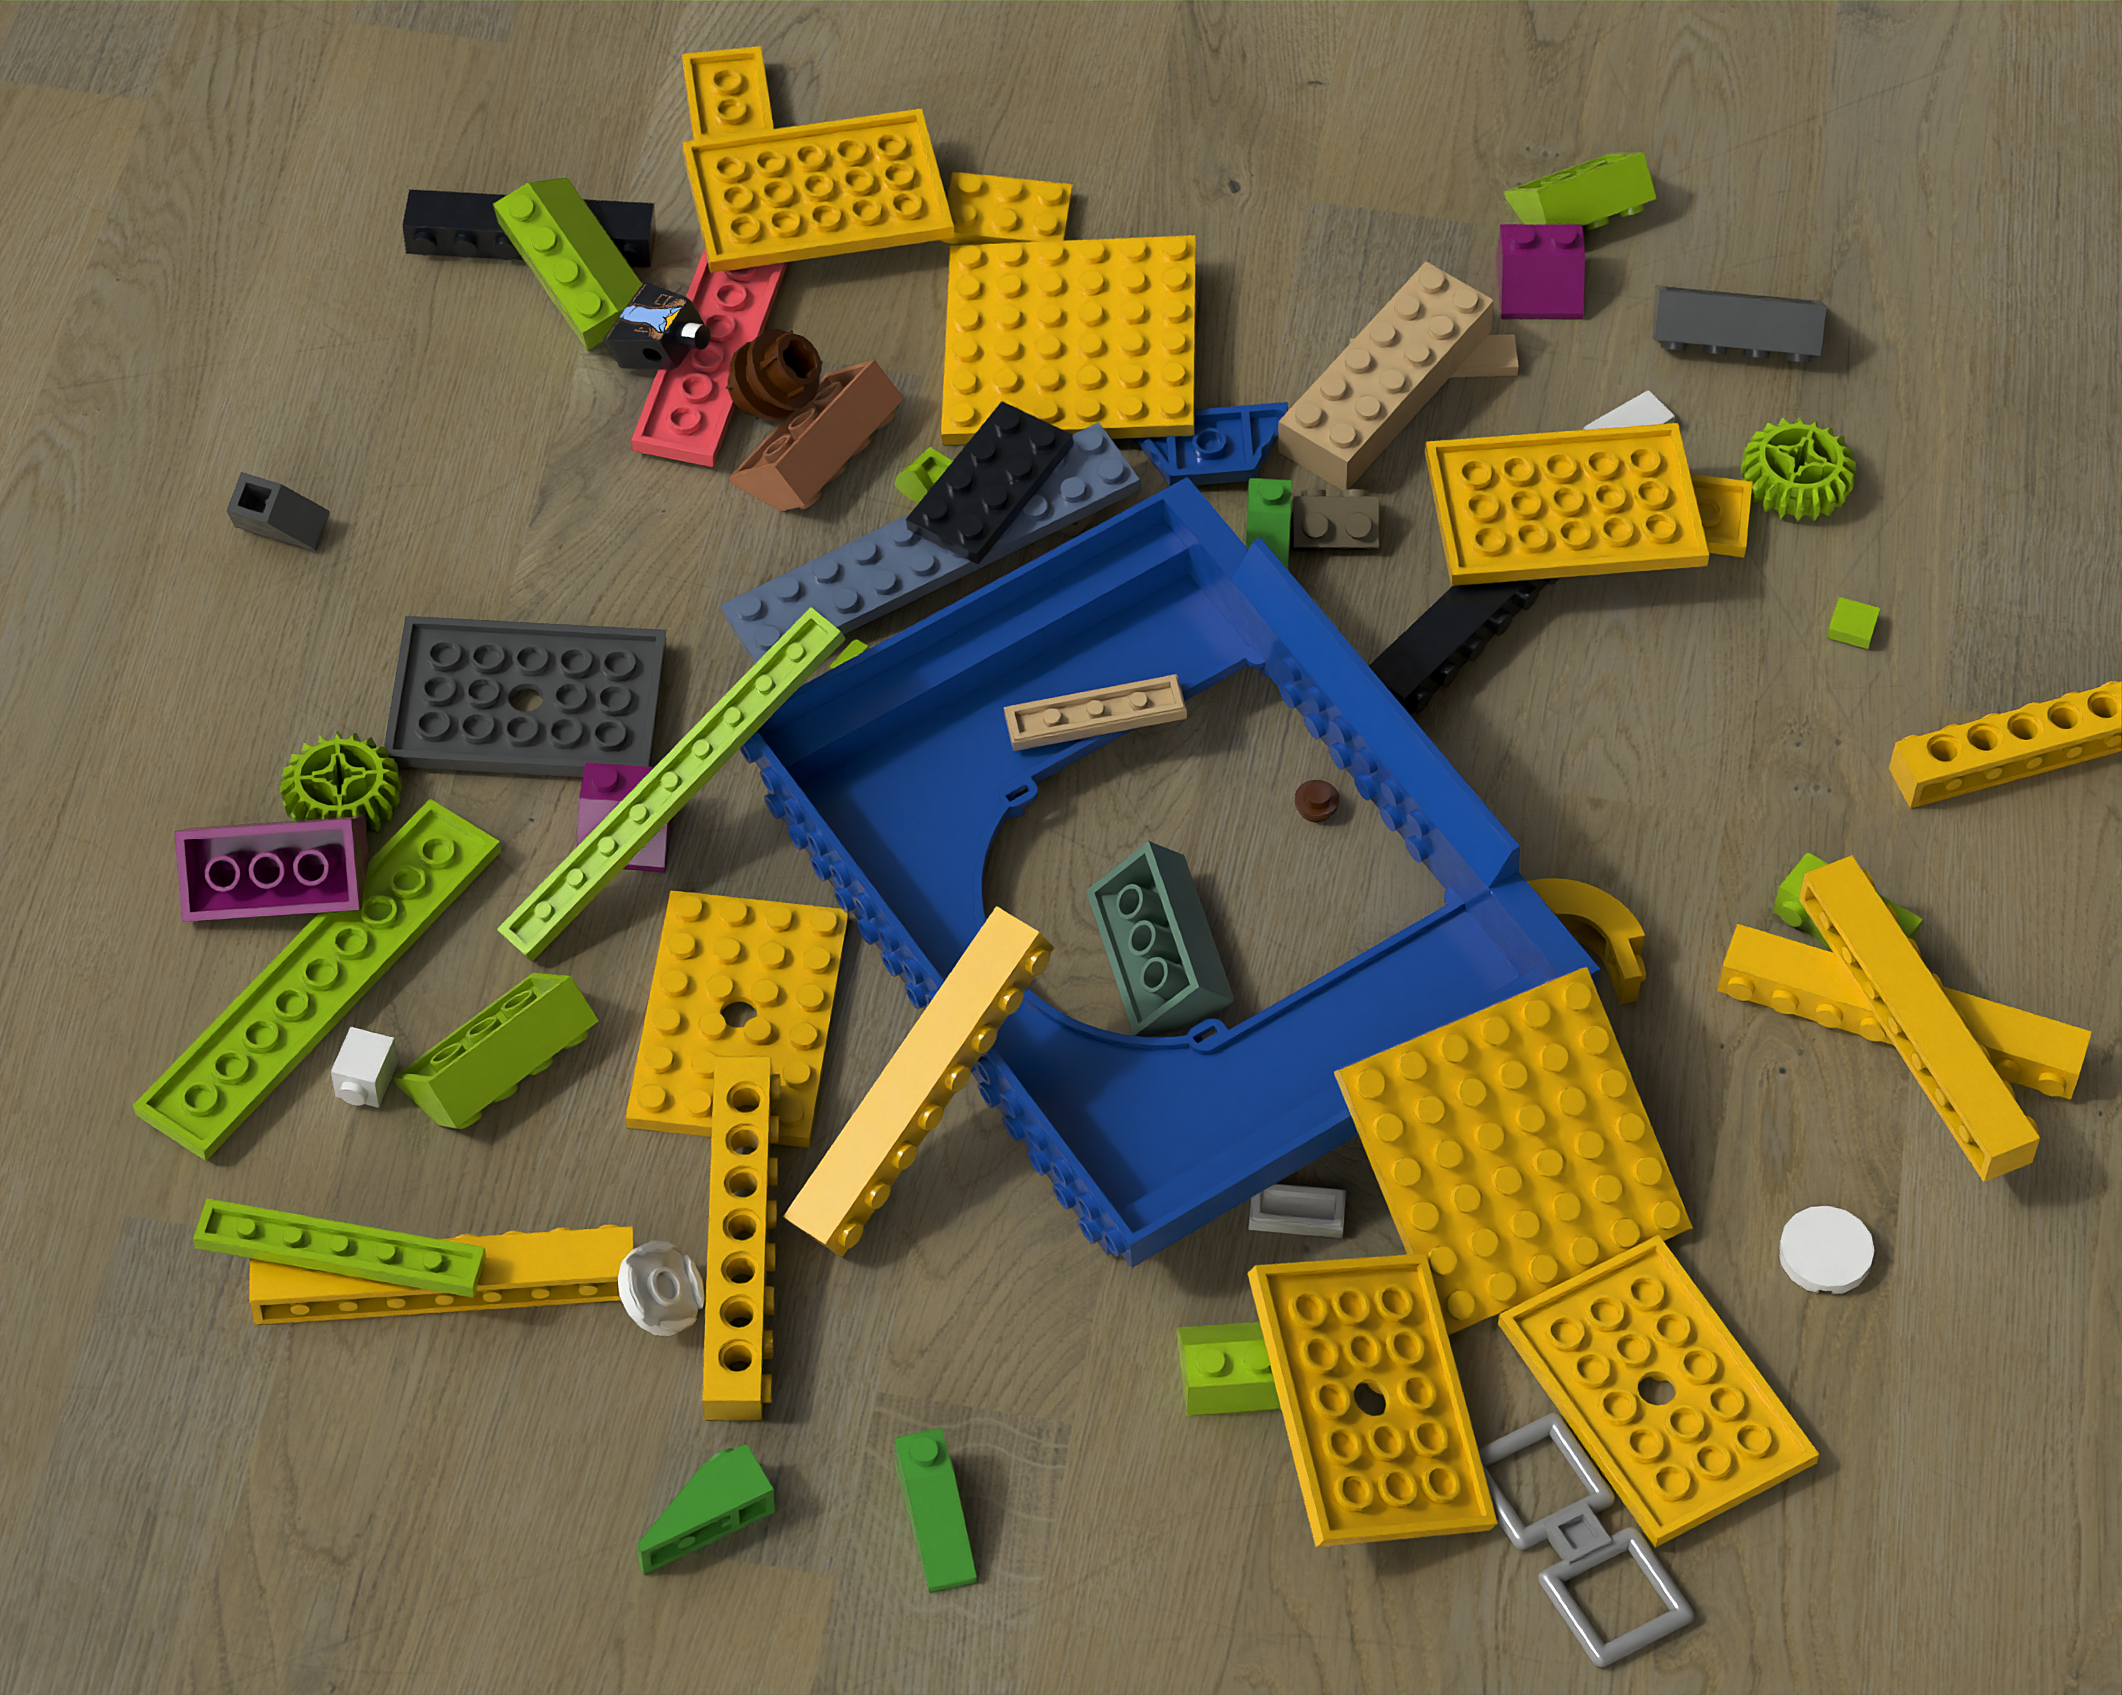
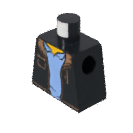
[603,282,711,370]

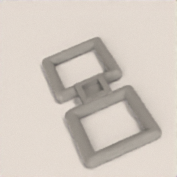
[1478,1413,1694,1668]

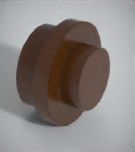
[1295,780,1339,823]

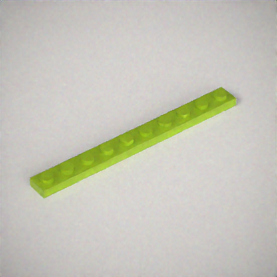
[497,607,846,962]

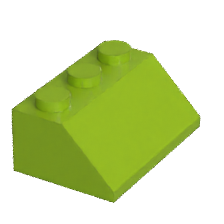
[1504,152,1657,230]
[1177,1322,1281,1416]

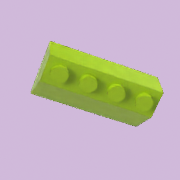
[493,177,642,351]
[392,972,599,1129]

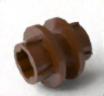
[726,329,823,421]

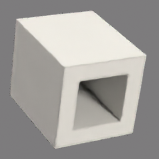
[331,1027,398,1108]

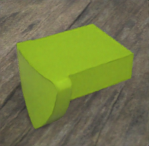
[894,447,953,504]

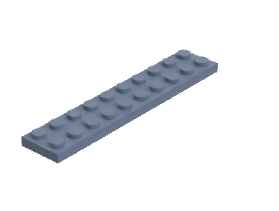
[720,422,1141,665]

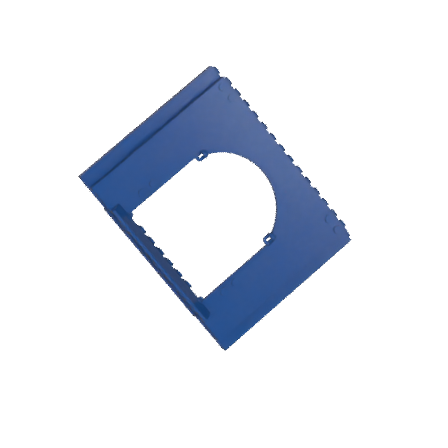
[739,477,1600,1268]

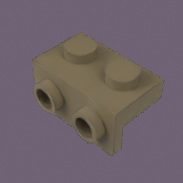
[1291,489,1379,550]

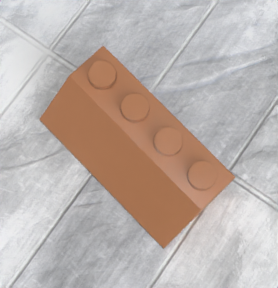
[728,360,904,511]

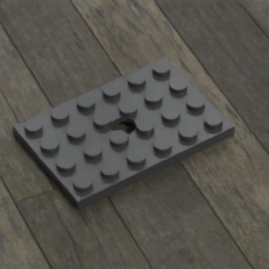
[384,616,667,777]

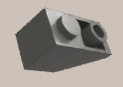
[226,472,330,552]

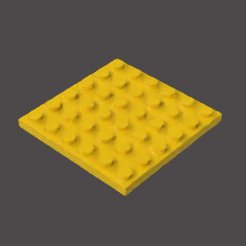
[941,235,1197,445]
[1334,967,1693,1335]

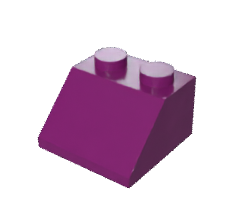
[1496,224,1585,319]
[576,762,674,873]

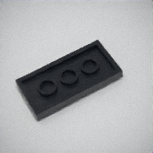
[906,401,1074,565]

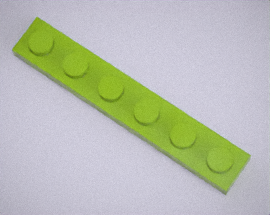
[193,1198,486,1298]

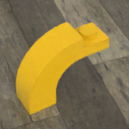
[1527,878,1646,1004]

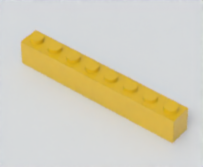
[1799,855,2040,1182]
[783,906,1054,1258]
[1717,923,2092,1100]
[249,1224,635,1325]

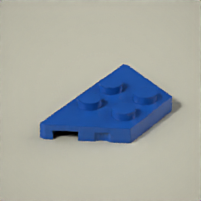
[1134,402,1288,486]

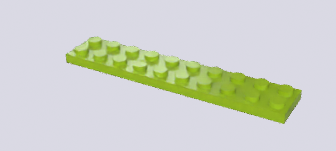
[133,799,501,1161]

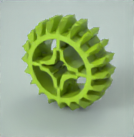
[1741,416,1857,523]
[280,731,402,833]

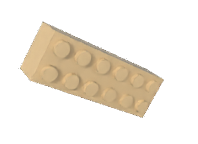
[1278,262,1494,491]

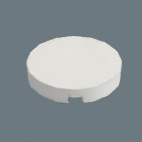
[1779,1206,1875,1294]
[618,1240,705,1336]

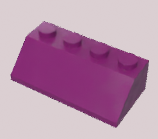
[174,816,369,922]

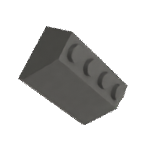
[1652,285,1827,362]

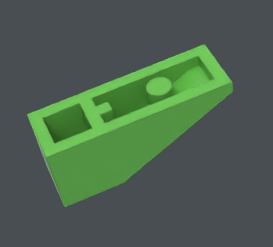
[1245,478,1292,570]
[894,1427,977,1593]
[637,1443,775,1575]

